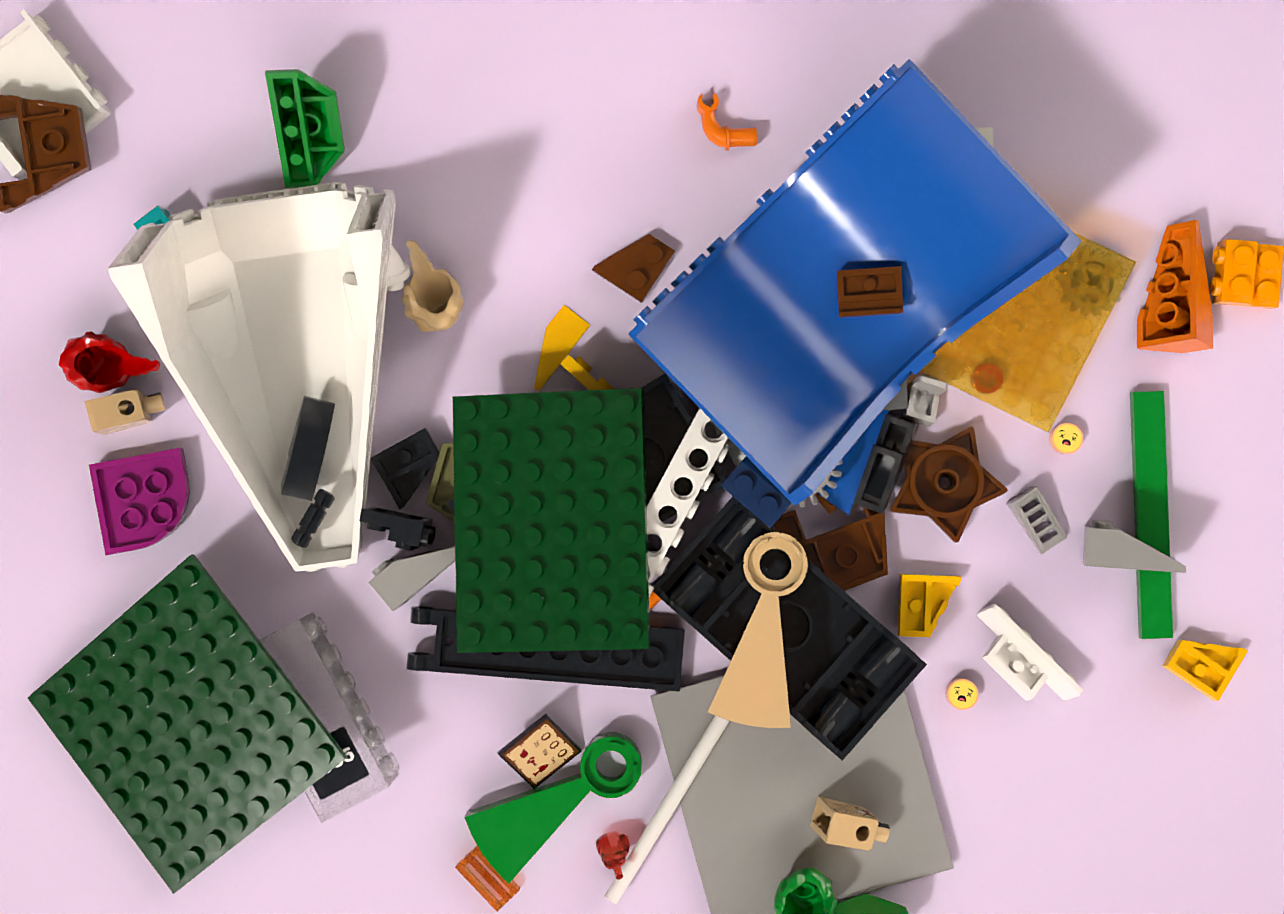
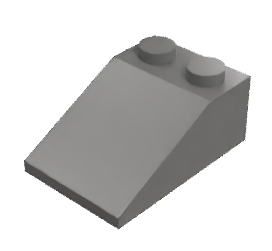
[1083,520,1186,573]
[368,545,455,611]

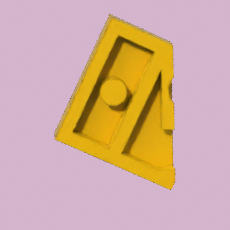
[1162,640,1248,701]

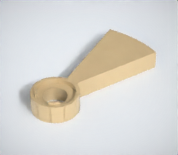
[708,532,808,728]

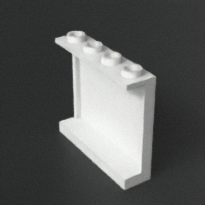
[0,9,111,180]

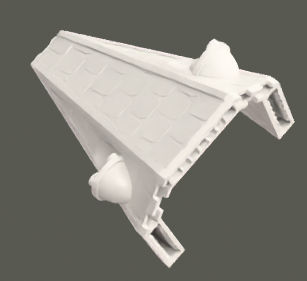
[108,182,410,572]

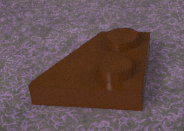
[592,234,675,303]

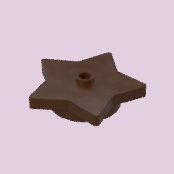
[890,427,1008,543]

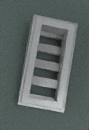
[1006,486,1067,554]

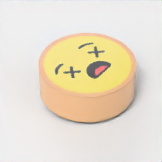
[1049,423,1083,454]
[945,678,978,710]

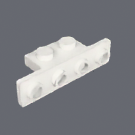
[977,604,1083,701]

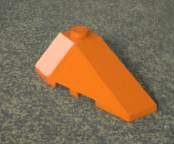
[1137,220,1213,353]

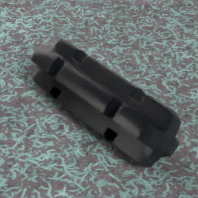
[291,489,335,548]

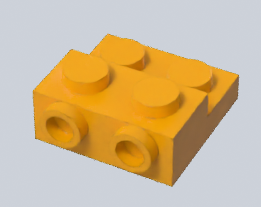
[1209,239,1284,309]

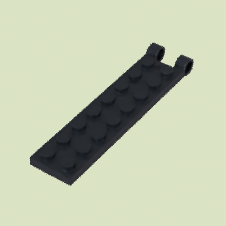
[406,606,685,692]

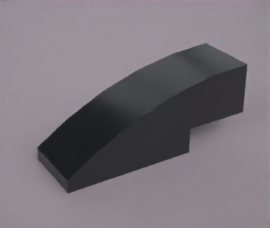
[281,396,335,501]
[854,414,919,514]

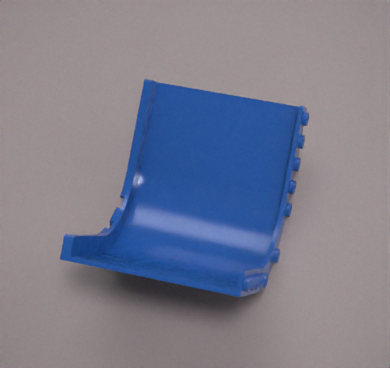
[628,59,1081,506]

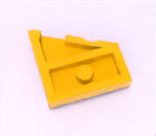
[897,573,961,637]

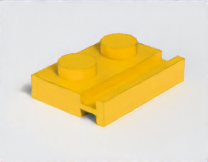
[560,354,614,390]

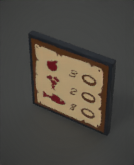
[497,714,582,789]

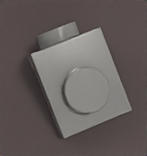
[902,374,948,426]

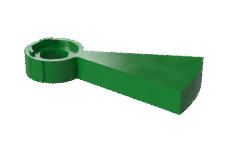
[464,732,642,884]

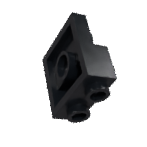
[359,506,436,551]

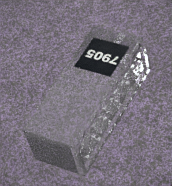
[260,612,399,823]

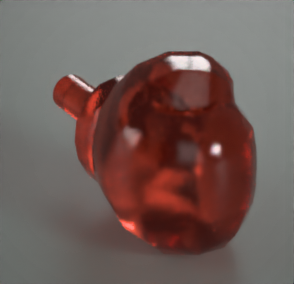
[595,831,630,880]

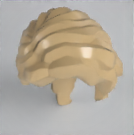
[402,240,464,332]

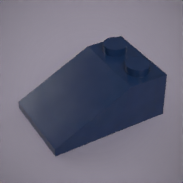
[721,456,792,528]

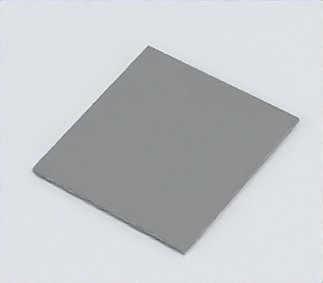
[650,675,954,914]

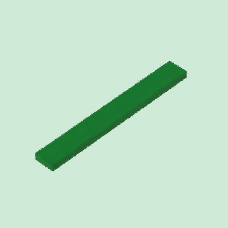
[1130,391,1173,639]

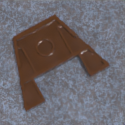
[0,95,92,214]
[772,507,888,591]

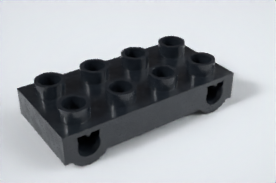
[653,496,927,761]

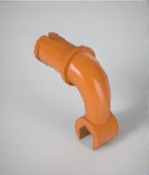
[696,93,757,151]

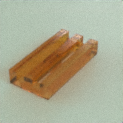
[455,845,520,912]

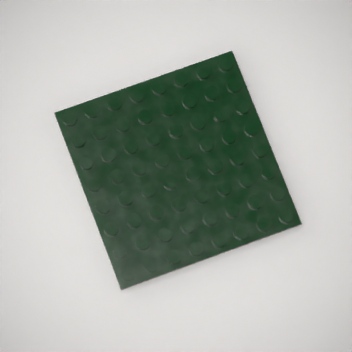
[27,554,347,894]

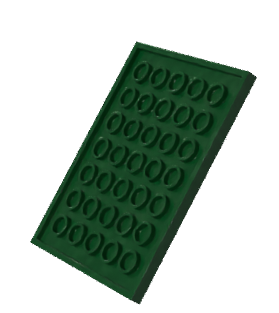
[452,388,650,653]

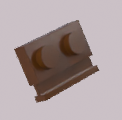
[837,266,904,318]

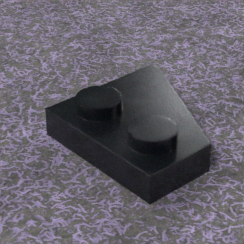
[371,428,440,510]

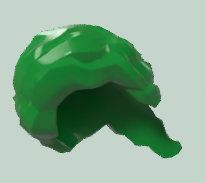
[774,867,837,914]

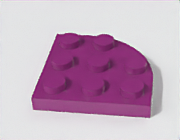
[89,448,190,556]

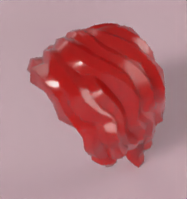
[58,331,161,393]

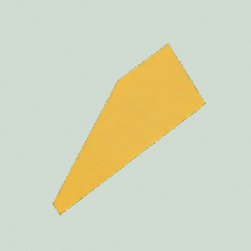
[534,305,590,392]

